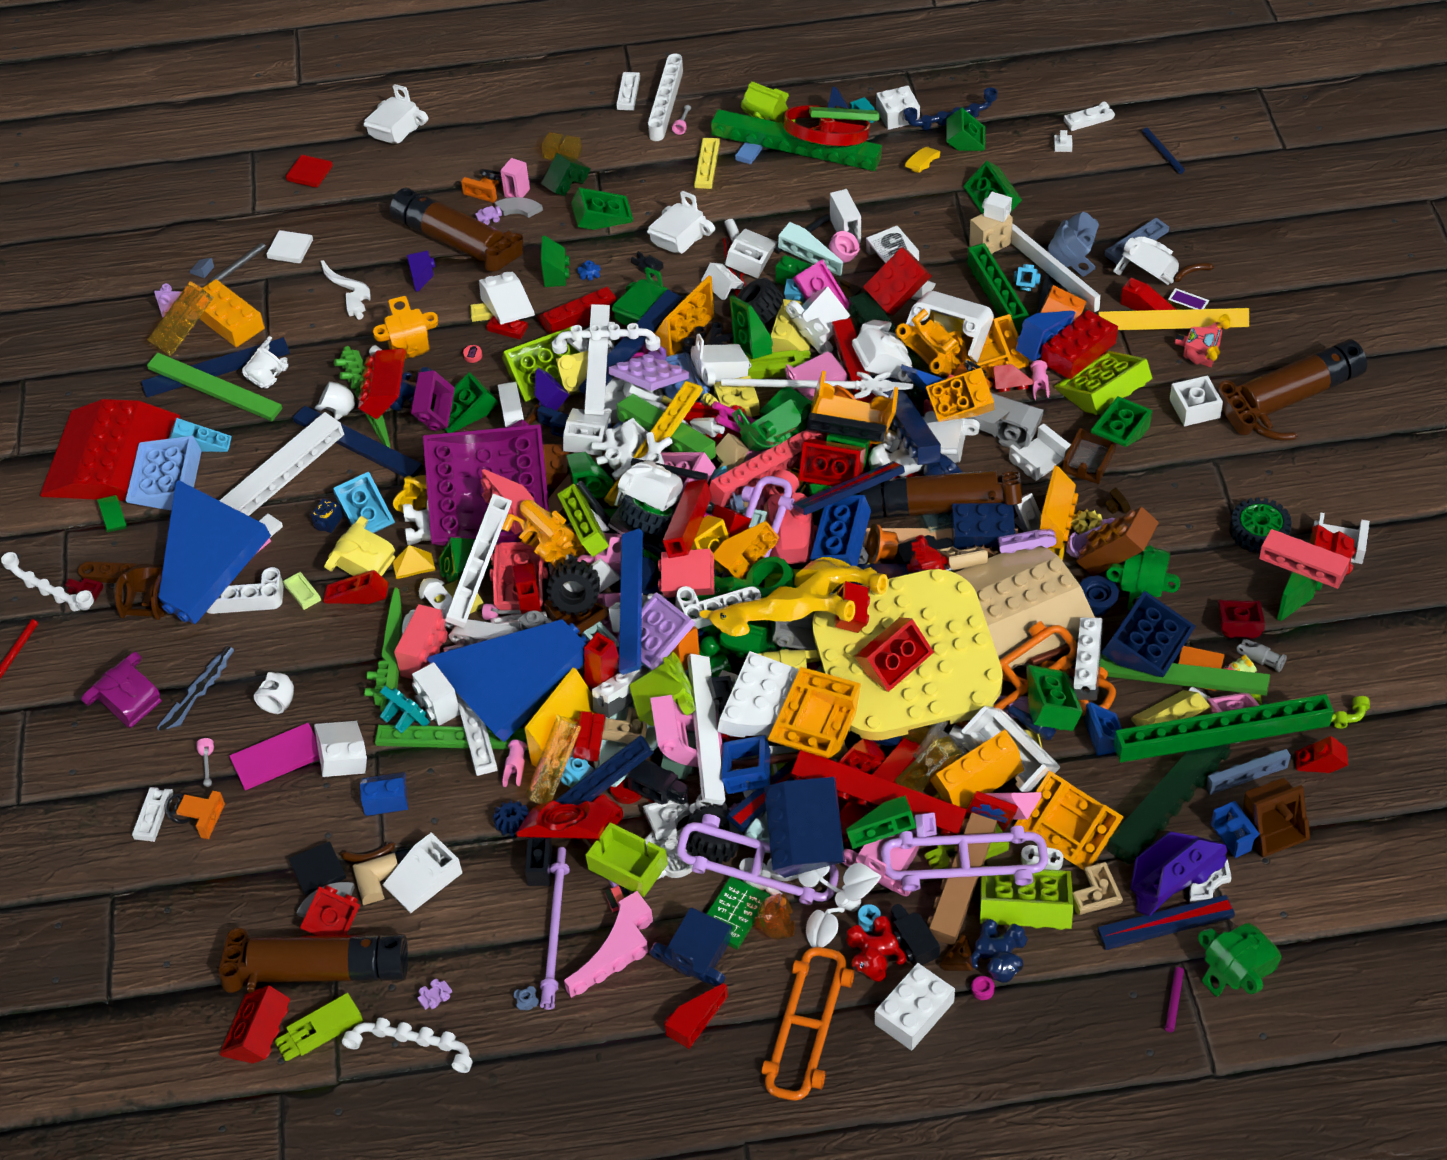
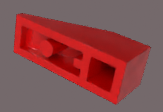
[1120,277,1176,311]
[324,570,389,604]
[664,983,728,1049]

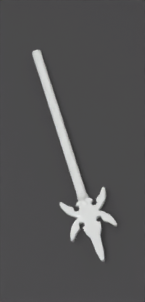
[721,372,913,399]

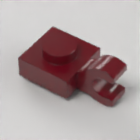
[65,578,104,602]

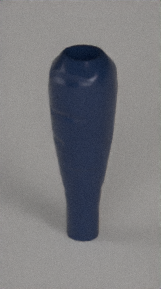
[1007,705,1056,740]

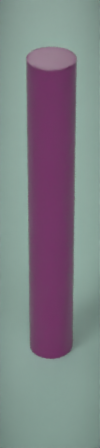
[1165,967,1184,1032]

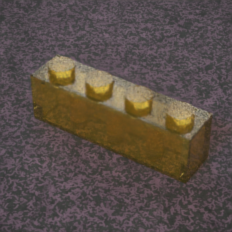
[148,281,213,357]
[526,714,581,804]

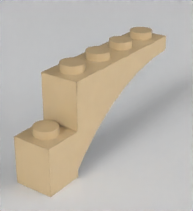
[710,433,749,507]

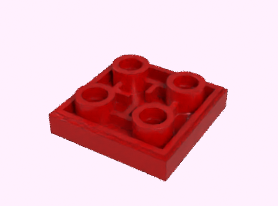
[286,155,333,188]

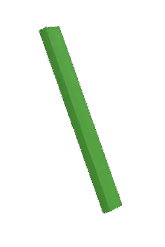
[147,352,282,421]
[1100,655,1270,696]
[375,725,529,750]

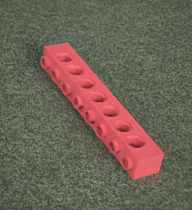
[709,429,829,507]

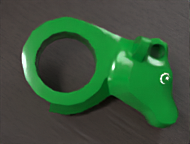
[714,556,796,606]

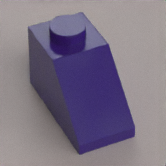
[407,251,435,292]
[535,368,570,411]

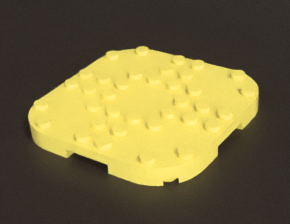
[813,569,1003,740]

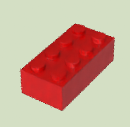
[1041,310,1118,380]

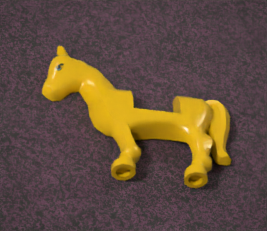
[699,557,888,637]

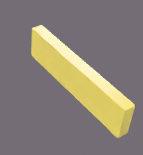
[694,138,720,189]

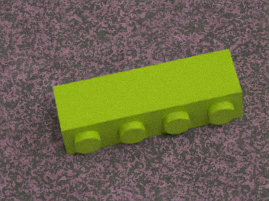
[557,483,609,557]

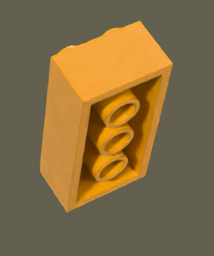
[191,279,265,348]

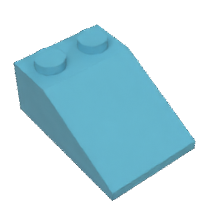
[333,472,395,533]

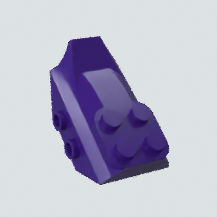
[1130,831,1227,917]

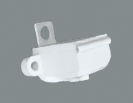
[364,84,428,144]
[647,191,715,254]
[1113,237,1179,285]
[786,286,850,355]
[852,328,912,383]
[691,334,751,387]
[922,411,980,463]
[614,460,683,511]

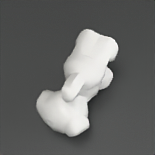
[868,442,925,477]
[403,498,431,545]

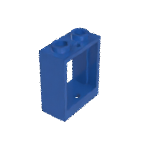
[722,735,771,794]

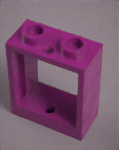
[411,370,455,431]

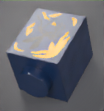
[311,499,343,533]

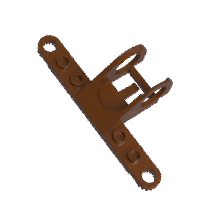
[78,561,234,620]

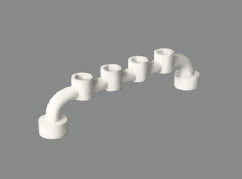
[552,323,661,354]
[1,552,94,611]
[342,1018,473,1073]

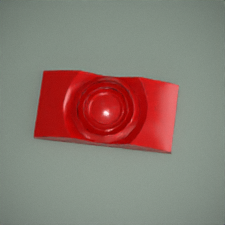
[516,800,613,839]

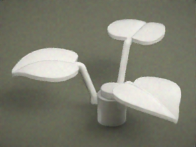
[798,863,881,948]

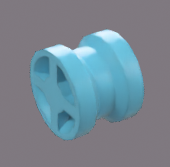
[858,905,881,933]

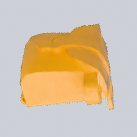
[373,296,438,359]

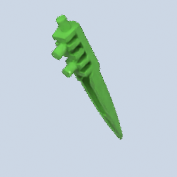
[334,346,391,448]
[365,587,402,712]

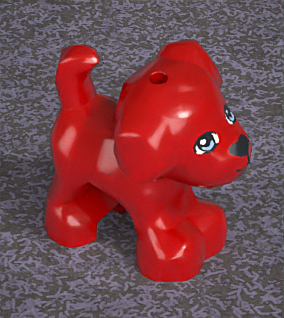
[846,916,907,982]

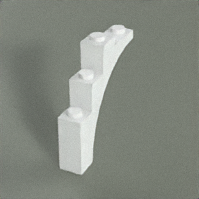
[445,494,512,628]

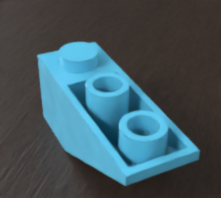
[169,418,232,452]

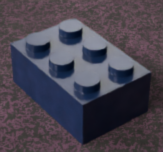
[951,503,1015,550]

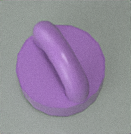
[648,346,667,360]

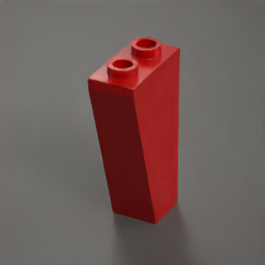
[584,632,620,693]

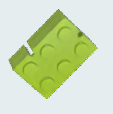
[586,822,668,897]

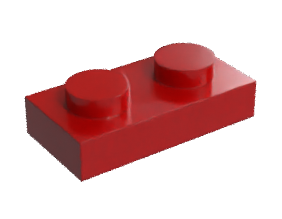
[487,315,528,340]

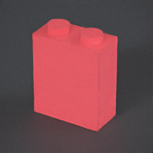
[658,549,714,598]

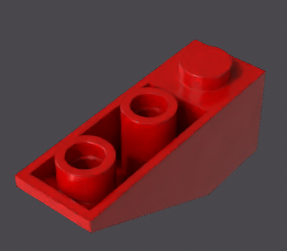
[513,563,541,614]
[838,739,887,774]

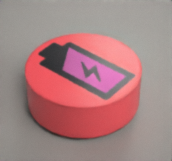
[463,345,482,363]

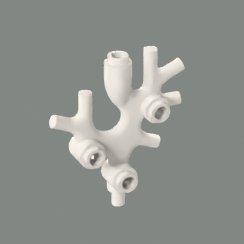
[592,422,673,480]

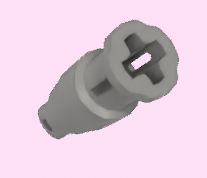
[1236,639,1287,673]

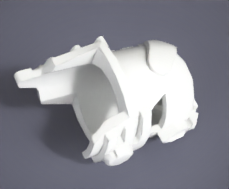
[242,336,289,389]

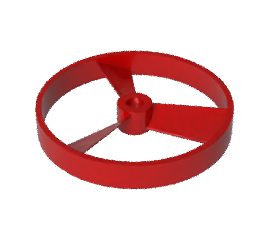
[783,105,870,146]

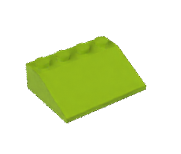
[502,327,580,402]
[1054,351,1153,415]
[980,866,1073,930]

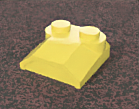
[556,351,588,395]

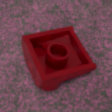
[1218,599,1265,638]

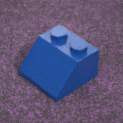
[360,772,408,816]

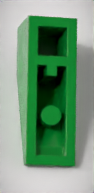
[846,796,917,849]

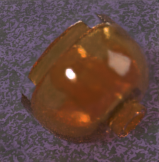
[755,893,795,940]

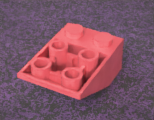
[481,469,534,534]

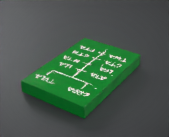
[707,877,770,950]

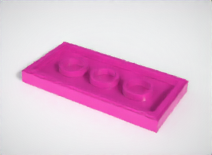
[230,723,320,791]

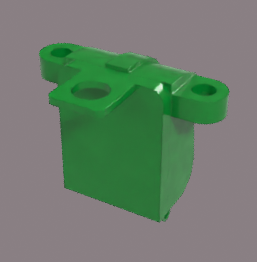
[612,267,668,326]
[759,387,812,439]
[731,399,801,451]
[1107,545,1181,610]
[718,620,788,659]
[1198,923,1282,997]

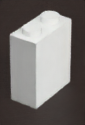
[830,189,861,243]

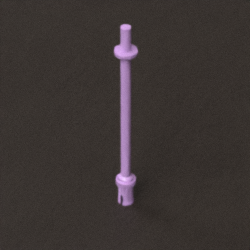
[540,847,570,1010]

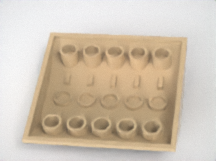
[955,546,1095,673]

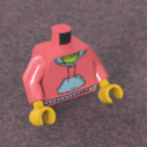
[1175,314,1231,367]

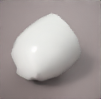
[315,381,355,420]
[254,672,294,714]

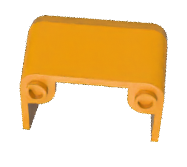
[810,370,898,444]

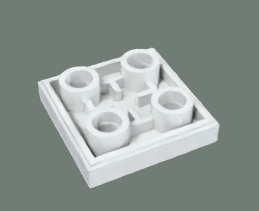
[267,230,313,263]

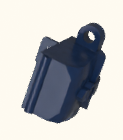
[650,908,732,987]

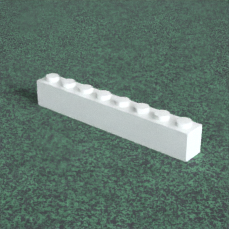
[219,412,344,516]

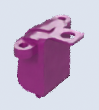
[81,651,162,728]

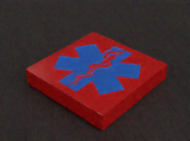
[965,791,1018,831]

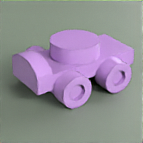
[475,206,502,225]
[417,979,452,1010]

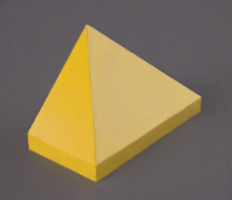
[393,545,435,579]

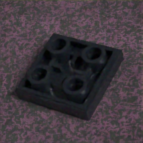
[289,841,346,896]

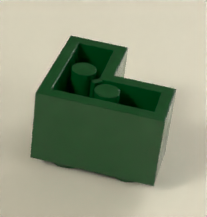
[541,153,591,196]

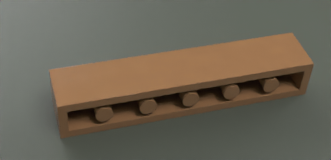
[927,813,997,946]

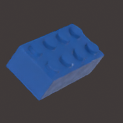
[810,495,871,566]

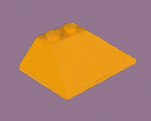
[949,314,1030,379]
[768,667,861,758]
[1014,770,1124,870]

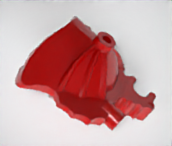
[907,535,947,573]

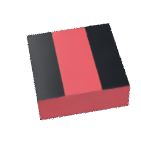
[604,885,630,912]

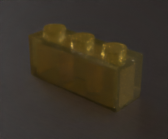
[895,736,962,792]

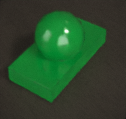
[699,636,730,658]

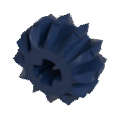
[493,799,529,837]

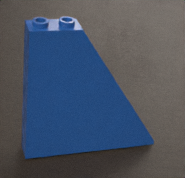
[159,480,271,625]
[427,619,590,742]

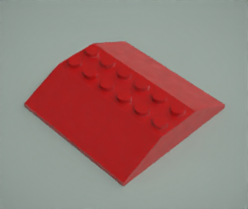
[40,399,181,501]

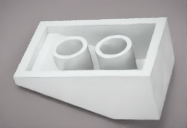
[479,271,535,324]
[314,721,367,777]

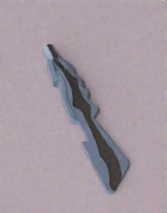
[157,646,234,731]

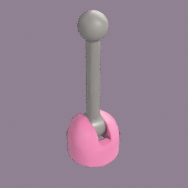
[672,105,691,135]
[482,604,524,620]
[196,738,214,787]

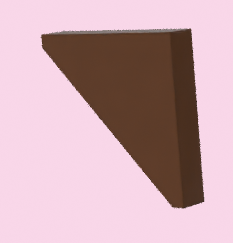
[940,934,973,971]

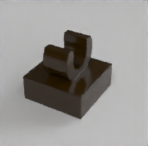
[1106,487,1131,514]

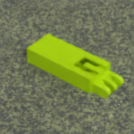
[746,350,812,379]
[924,824,1009,869]
[275,993,363,1061]

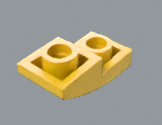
[905,147,940,172]

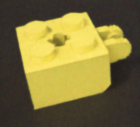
[714,376,760,418]

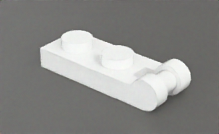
[1064,102,1115,131]
[132,787,173,842]

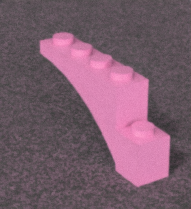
[564,891,653,998]

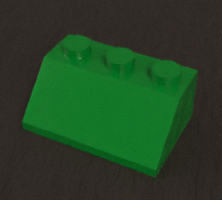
[964,161,1022,214]

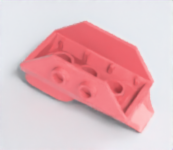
[764,493,818,565]
[490,542,549,610]

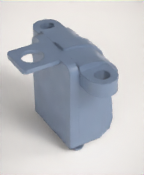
[1048,212,1099,277]

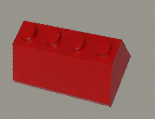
[536,286,616,335]
[358,349,406,420]

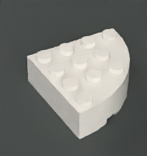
[717,651,799,738]

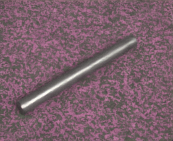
[208,243,266,283]

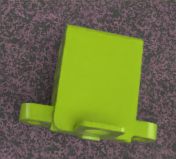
[741,82,796,123]
[629,652,696,726]

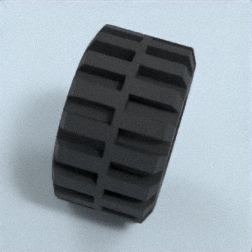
[737,277,784,324]
[547,558,600,615]
[686,805,742,864]

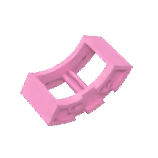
[650,695,723,767]

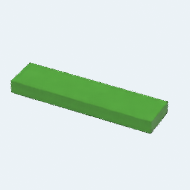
[809,107,879,121]

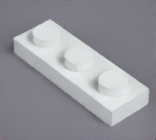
[617,72,640,110]

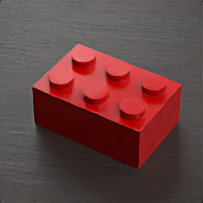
[863,247,932,315]
[798,438,866,486]

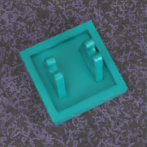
[380,686,430,733]

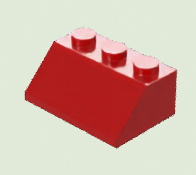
[854,617,934,692]
[219,985,290,1064]

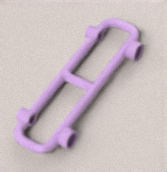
[721,476,794,578]
[677,814,839,905]
[881,826,1048,891]

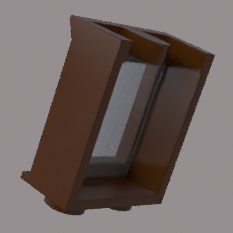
[1062,428,1116,484]

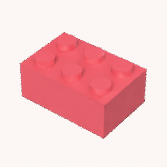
[394,604,448,679]

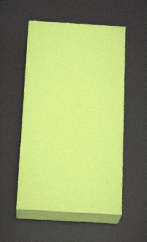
[283,572,321,610]

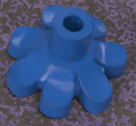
[577,260,601,281]

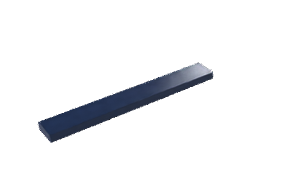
[579,289,683,395]
[141,337,290,397]
[293,406,423,477]

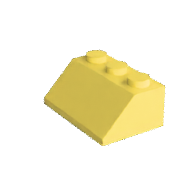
[771,299,811,352]
[1131,690,1211,727]

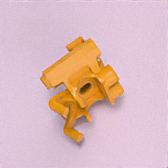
[895,308,959,377]
[502,499,586,568]

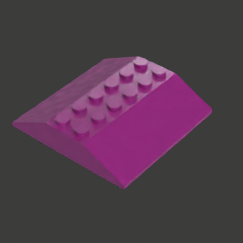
[423,424,549,546]

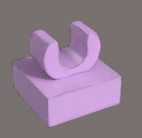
[911,813,937,837]

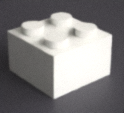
[876,86,920,130]
[1169,375,1223,426]
[412,662,460,726]

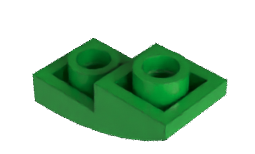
[97,495,126,533]

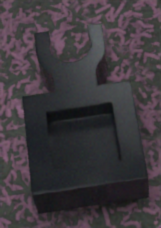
[631,251,664,277]
[708,676,733,714]

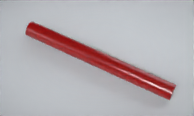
[0,619,38,679]

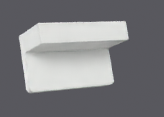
[701,263,744,300]

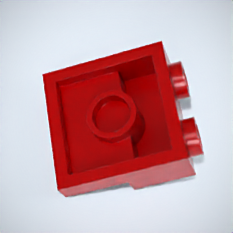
[1310,524,1356,576]
[300,885,360,936]

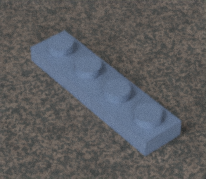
[1105,218,1169,265]
[1206,749,1291,795]

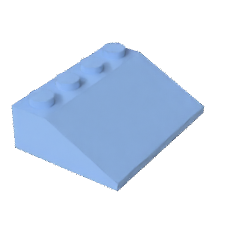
[126,436,201,511]

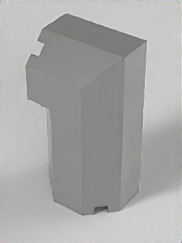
[965,392,1043,449]

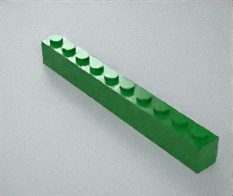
[711,109,882,171]
[1114,694,1334,763]

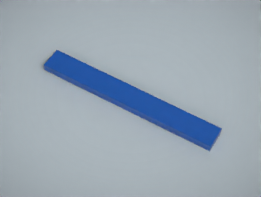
[619,528,643,675]

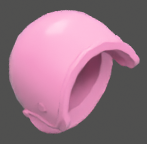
[828,231,860,263]

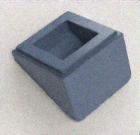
[189,258,214,278]

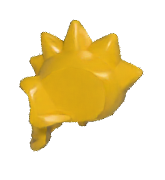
[393,475,428,513]

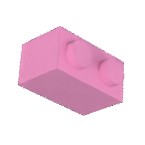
[501,158,530,198]

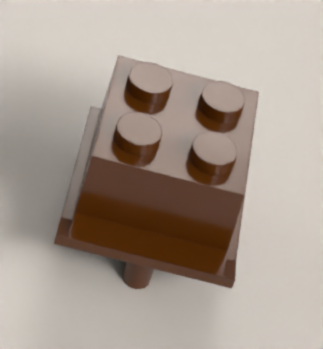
[1243,778,1310,857]

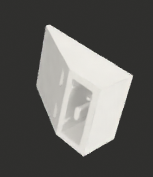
[725,229,778,279]
[563,408,610,456]
[383,833,462,913]

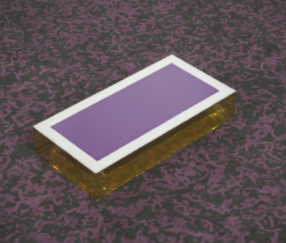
[1168,288,1210,310]

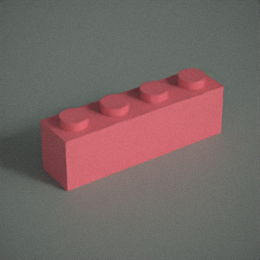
[1259,529,1350,589]

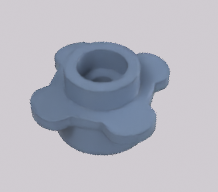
[730,492,745,513]
[514,986,539,1010]

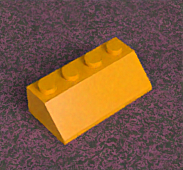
[1040,465,1078,549]
[930,729,1024,809]

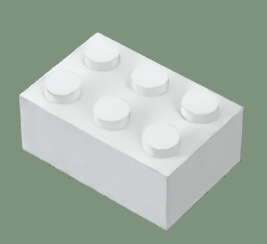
[875,963,955,1051]

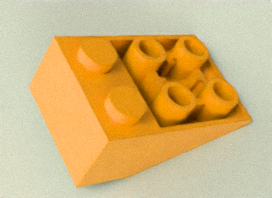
[926,368,995,422]
[713,521,780,579]

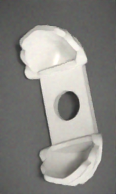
[419,578,455,629]

